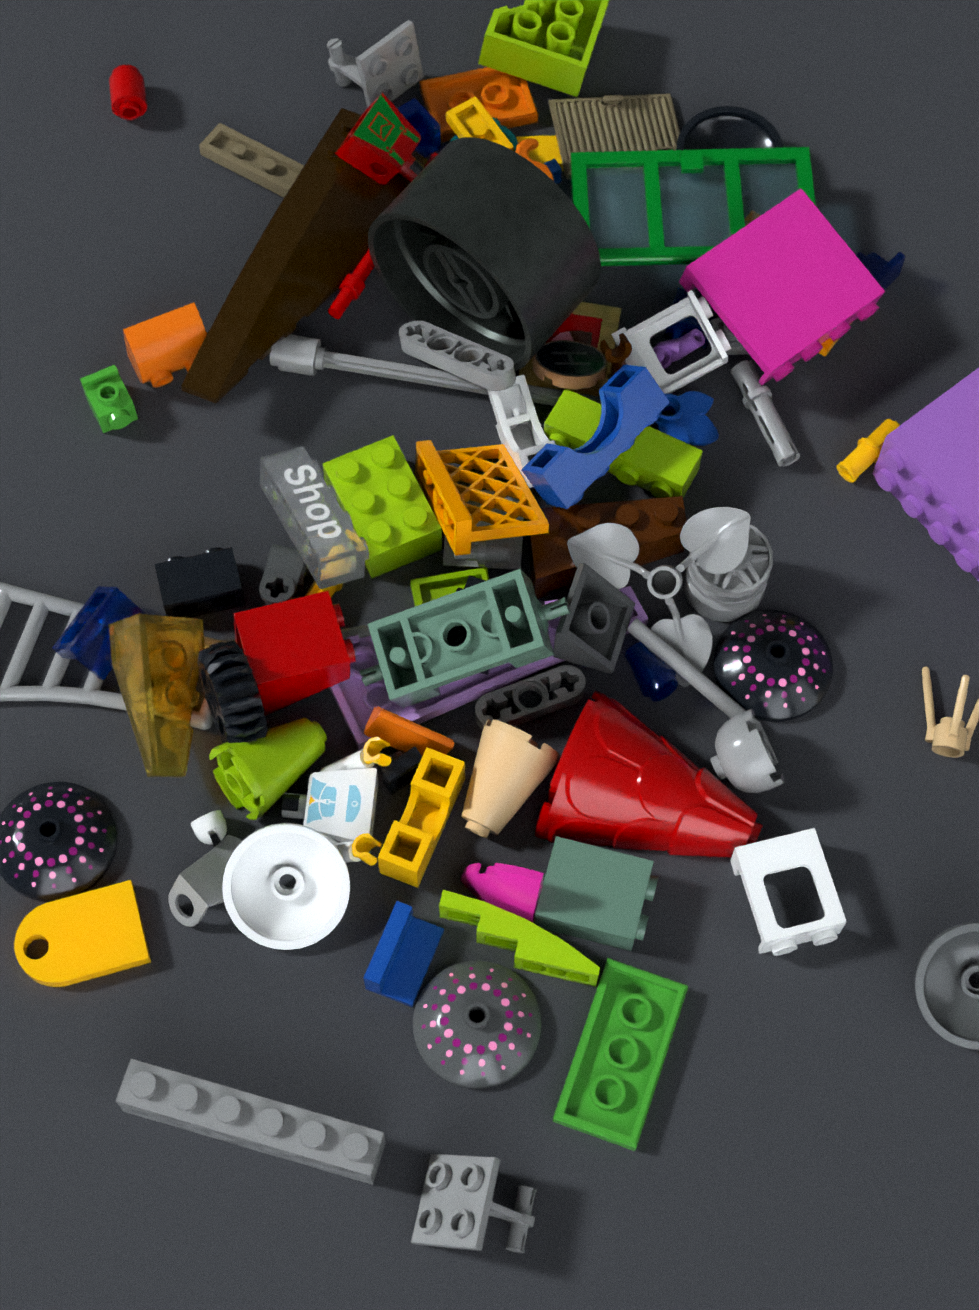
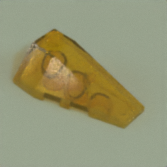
[109,614,205,778]

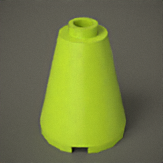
[209,718,327,820]

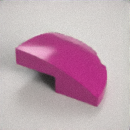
[461,863,544,923]

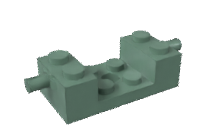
[360,569,571,708]

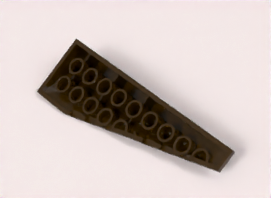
[181,108,428,403]

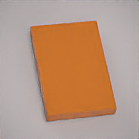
[419,67,538,144]

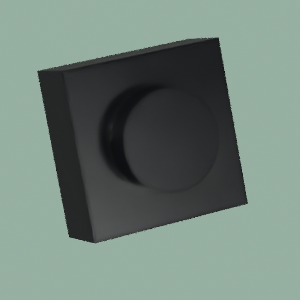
[381,747,423,795]

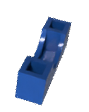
[521,364,669,509]

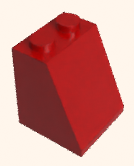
[233,591,356,716]

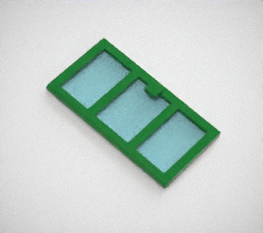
[570,147,816,266]

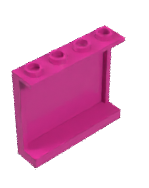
[679,188,885,385]

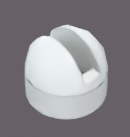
[190,810,227,845]

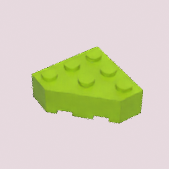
[478,0,609,97]

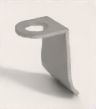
[168,835,243,927]

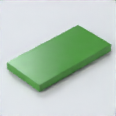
[552,958,688,1151]

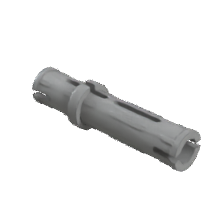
[731,360,800,467]

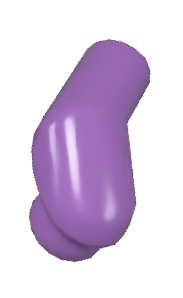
[653,329,705,369]

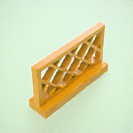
[415,440,549,556]

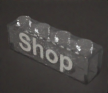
[260,446,369,589]

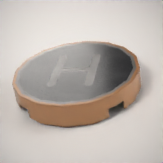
[532,340,608,390]

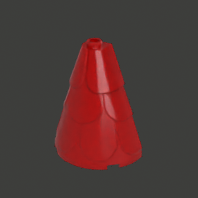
[535,691,763,857]

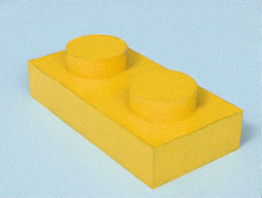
[445,96,514,151]

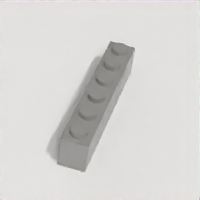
[116,1059,386,1185]

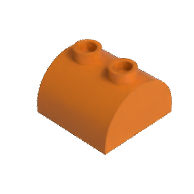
[123,302,207,388]

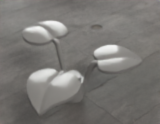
[567,507,751,687]

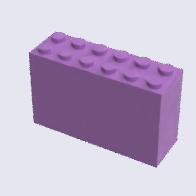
[872,368,979,581]

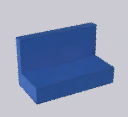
[363,901,444,1007]

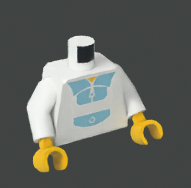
[282,737,391,866]

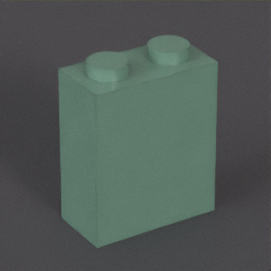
[534,836,658,952]

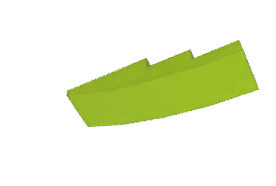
[439,890,600,987]

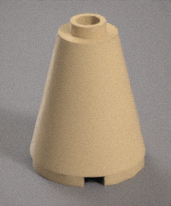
[461,719,560,839]

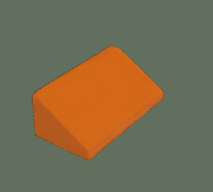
[364,706,455,756]

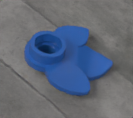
[653,391,719,446]

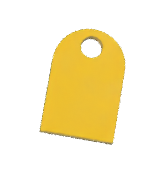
[14,880,151,987]

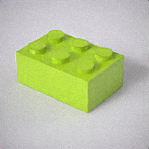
[322,435,442,579]

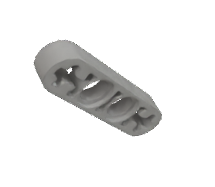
[399,321,516,391]

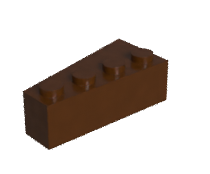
[527,496,687,599]

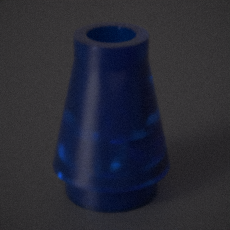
[625,642,678,702]

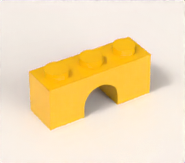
[378,747,465,888]

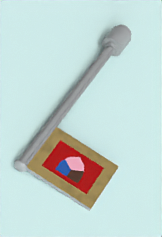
[270,302,621,406]

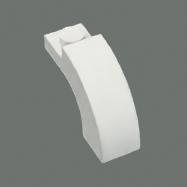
[487,374,556,488]

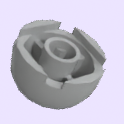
[710,709,785,793]

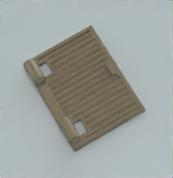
[548,93,681,180]

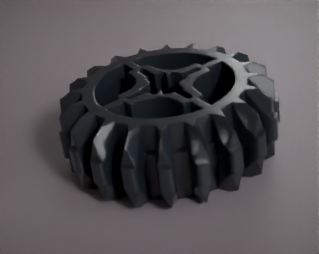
[197,641,268,748]

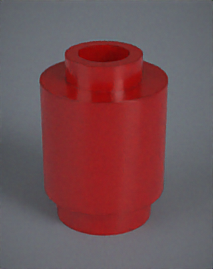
[109,65,147,120]

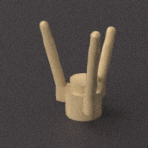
[922,666,979,757]

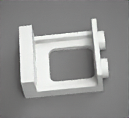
[611,290,731,394]
[730,828,847,956]

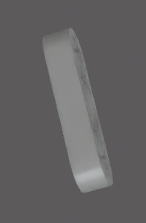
[475,665,586,730]

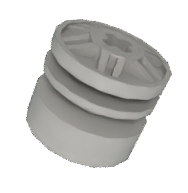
[684,524,773,623]

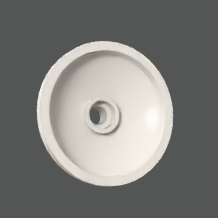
[222,823,350,950]

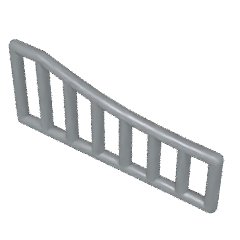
[0,582,225,730]

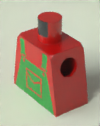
[335,93,425,185]

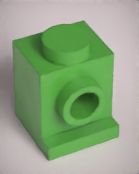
[80,365,138,433]

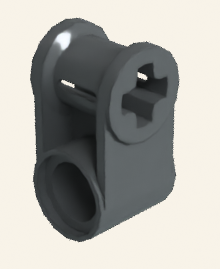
[259,544,313,606]

